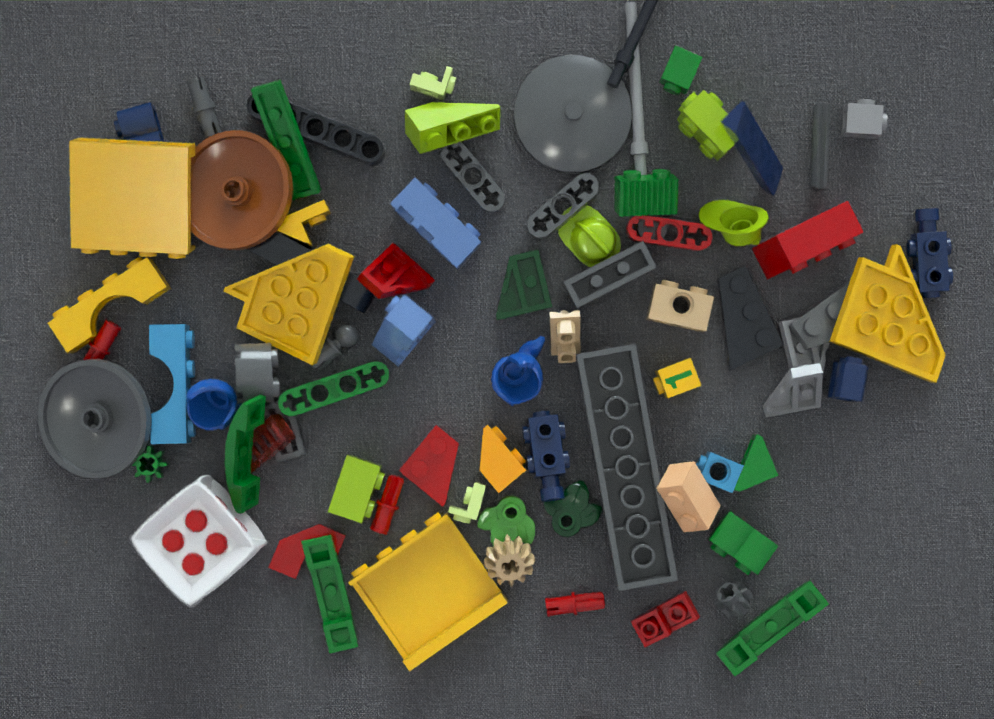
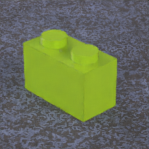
[328,455,385,523]

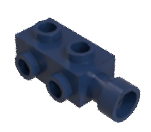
[906,208,953,298]
[522,411,570,502]

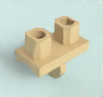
[550,310,581,363]

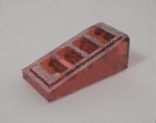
[251,414,296,473]

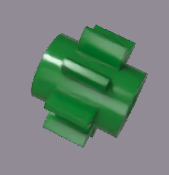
[132,445,169,483]

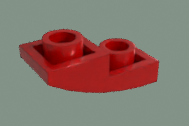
[631,591,700,647]

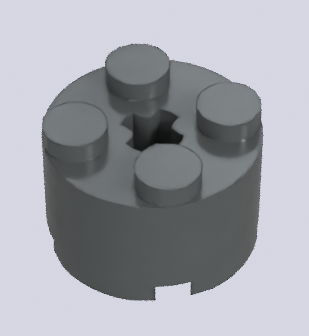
[235,343,279,404]

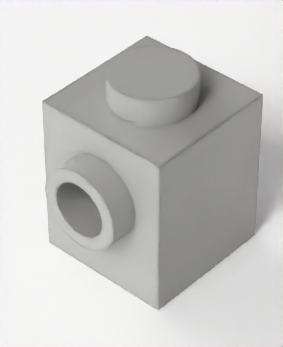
[841,99,887,139]

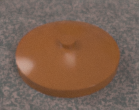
[191,130,293,250]

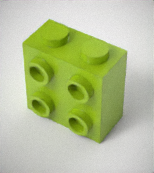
[677,90,734,161]

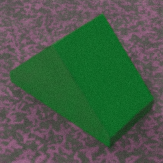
[734,434,778,492]

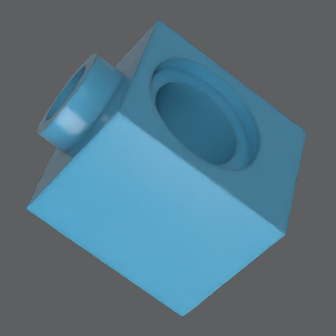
[696,451,743,493]

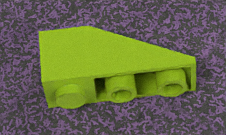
[405,102,500,154]

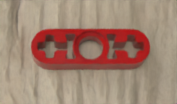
[626,215,713,251]

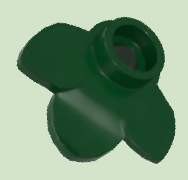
[544,481,602,537]

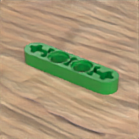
[278,361,389,417]

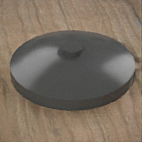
[514,55,632,174]
[38,359,151,479]

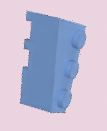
[390,177,481,270]
[371,294,436,367]

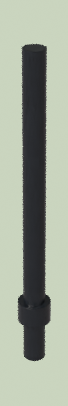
[607,0,658,88]

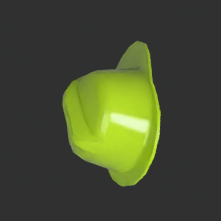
[698,200,769,246]
[558,206,621,267]

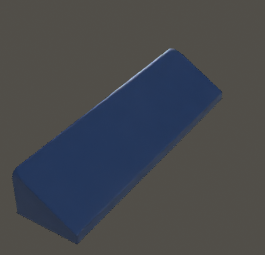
[721,100,783,196]

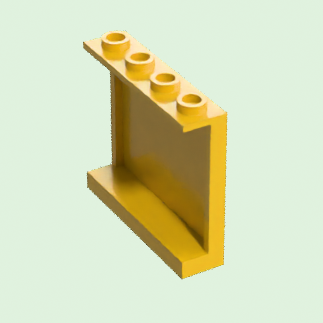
[69,137,195,259]
[348,512,508,671]

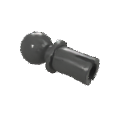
[313,324,359,372]

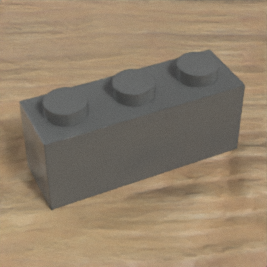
[562,241,657,310]

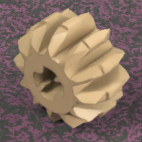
[484,535,535,587]

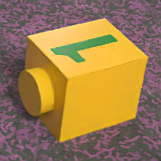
[653,358,701,399]

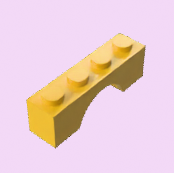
[48,257,172,354]

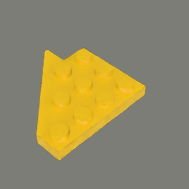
[224,244,354,365]
[830,244,946,383]

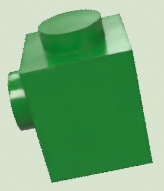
[659,45,702,95]

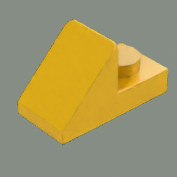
[277,200,331,247]

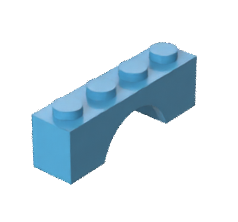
[149,324,196,444]

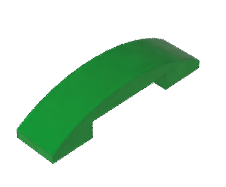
[225,394,266,514]
[302,534,359,653]
[716,580,829,677]

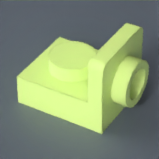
[410,66,457,101]
[448,482,487,524]

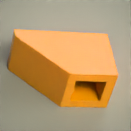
[480,425,527,493]

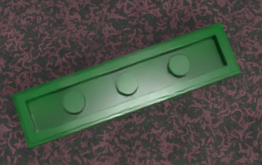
[251,79,321,200]

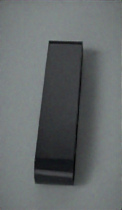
[246,95,385,166]
[247,231,375,314]

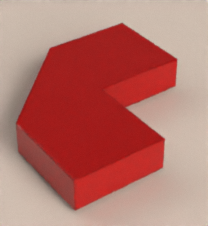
[268,524,346,579]

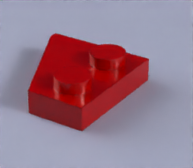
[357,243,435,299]
[399,425,459,507]

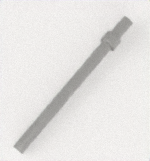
[625,2,649,175]

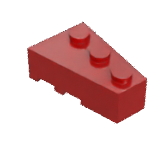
[751,201,863,280]

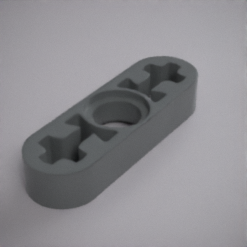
[441,142,505,213]
[527,173,599,240]

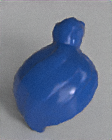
[491,336,546,406]
[186,379,242,430]

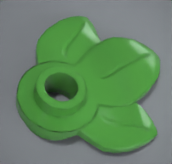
[477,496,535,547]

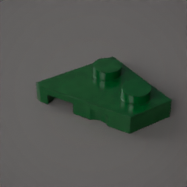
[496,250,552,321]

